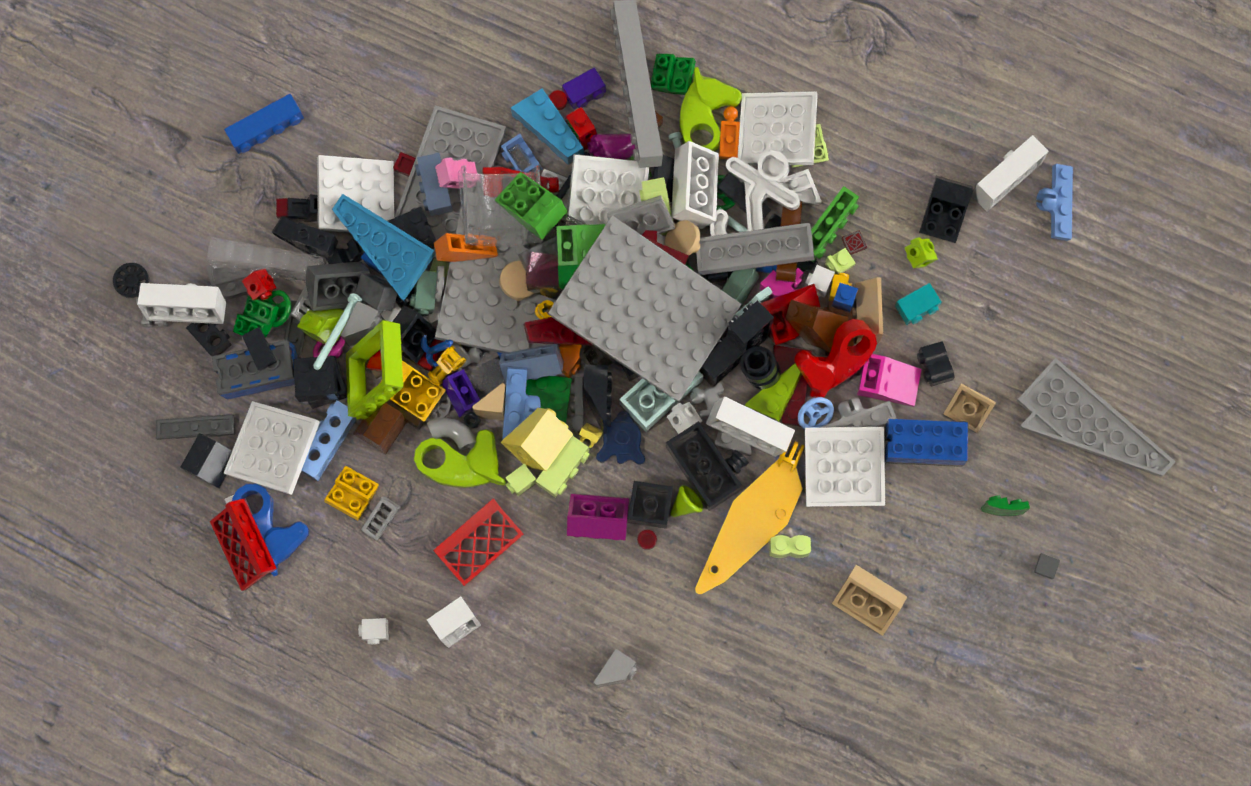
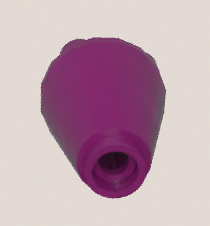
[588,134,635,160]

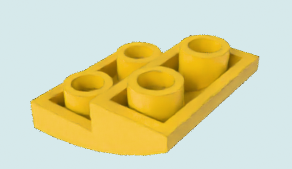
[324,466,379,521]

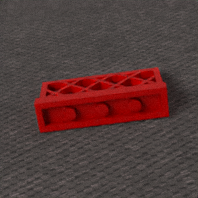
[433,498,524,586]
[210,499,277,591]

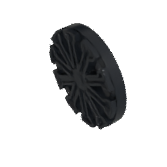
[113,263,150,298]

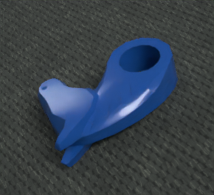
[232,484,309,576]

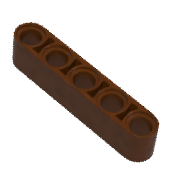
[776,201,802,282]

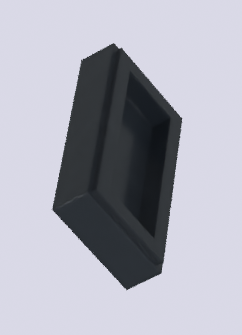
[242,327,277,371]

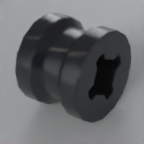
[725,450,749,474]

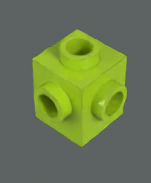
[905,237,938,268]

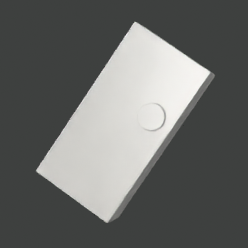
[971,135,1049,212]
[671,141,719,229]
[137,283,226,324]
[706,397,795,457]
[427,597,481,648]

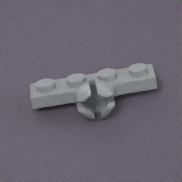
[819,397,897,428]

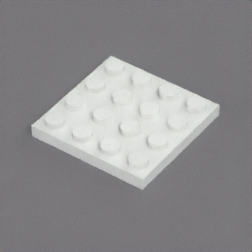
[738,92,817,166]
[566,154,649,226]
[317,155,394,232]
[224,401,320,495]
[805,427,885,507]

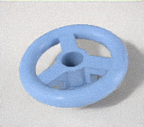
[798,397,834,429]

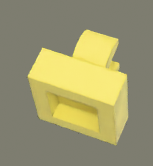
[579,423,603,448]

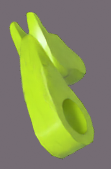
[679,67,742,152]
[414,429,506,488]

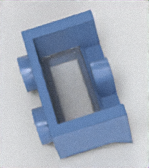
[501,134,543,174]

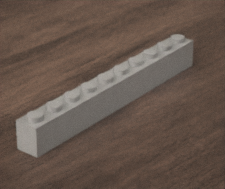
[610,0,663,168]

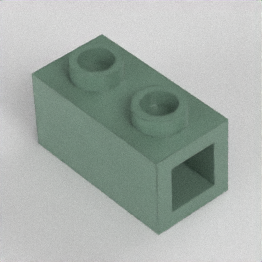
[722,268,760,309]
[410,271,437,316]

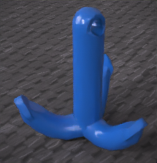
[421,335,453,367]

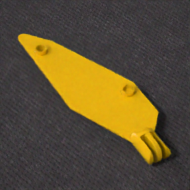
[695,441,805,594]

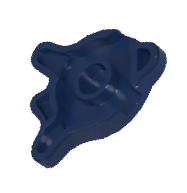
[596,411,645,465]

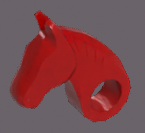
[794,319,877,404]

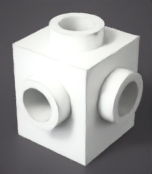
[667,402,702,434]

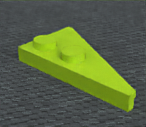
[745,364,802,422]

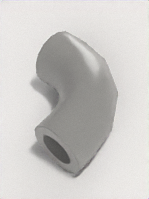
[427,418,476,450]

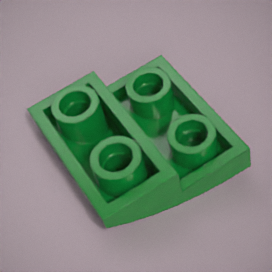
[650,54,696,95]
[233,296,279,338]
[981,495,1030,516]

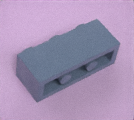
[415,153,453,216]
[499,344,564,383]

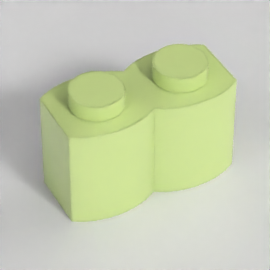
[769,535,811,558]

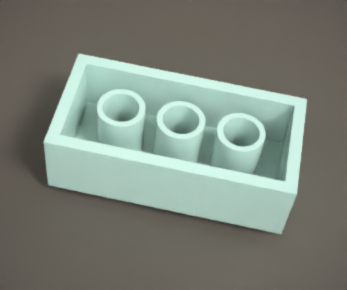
[619,371,703,432]

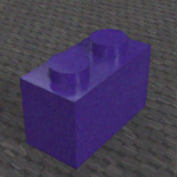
[562,67,606,110]
[442,369,480,418]

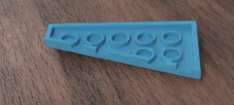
[332,194,436,301]

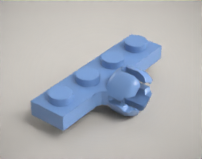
[1036,164,1073,241]
[502,367,541,445]

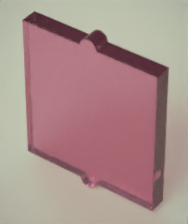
[525,252,559,288]

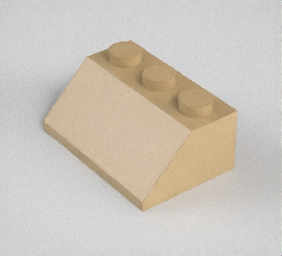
[852,277,883,344]
[832,565,907,636]

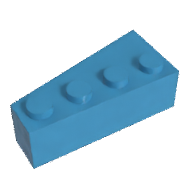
[511,88,584,165]

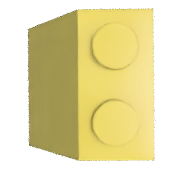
[501,408,573,471]

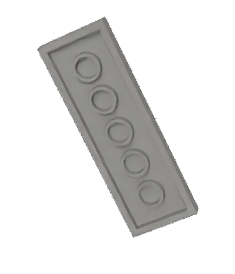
[696,223,815,275]

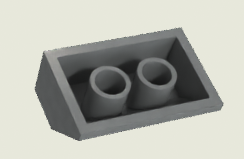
[306,262,370,311]

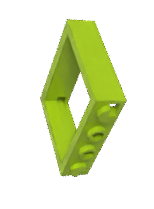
[346,320,403,420]

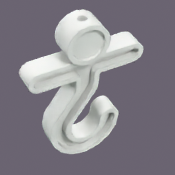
[710,151,800,236]

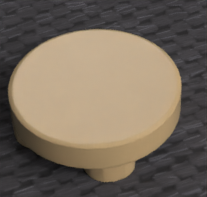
[665,220,700,255]
[499,261,539,301]

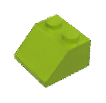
[297,308,347,346]

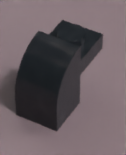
[287,194,318,222]

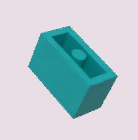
[895,283,942,325]

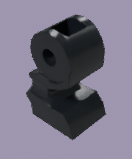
[325,238,363,264]

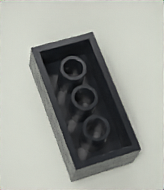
[666,421,742,511]

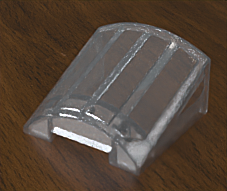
[458,165,543,246]

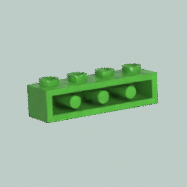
[810,186,859,263]

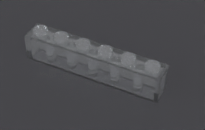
[206,237,326,283]

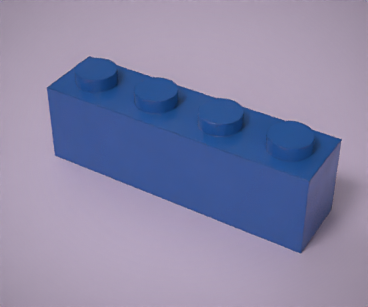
[224,93,304,154]

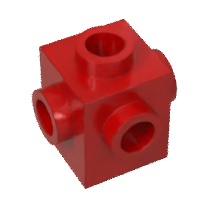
[242,269,277,301]

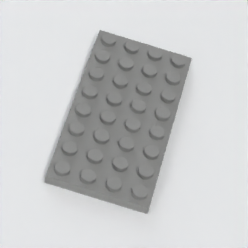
[394,105,507,263]

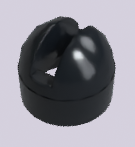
[464,412,481,428]

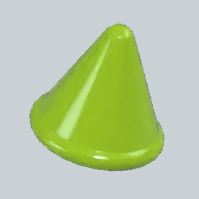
[670,485,703,517]

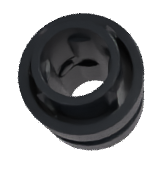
[740,346,781,389]

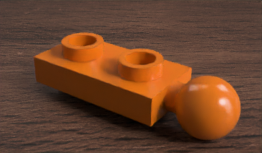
[719,106,740,159]

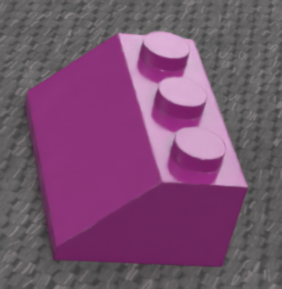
[567,494,629,541]

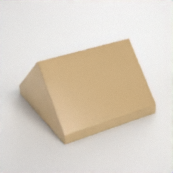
[472,383,506,420]
[944,383,996,433]

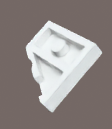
[779,169,822,205]

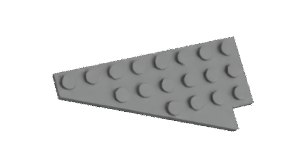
[1017,358,1176,477]

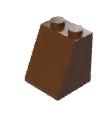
[785,300,849,352]
[353,403,407,455]

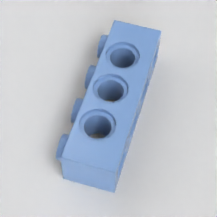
[301,400,357,481]

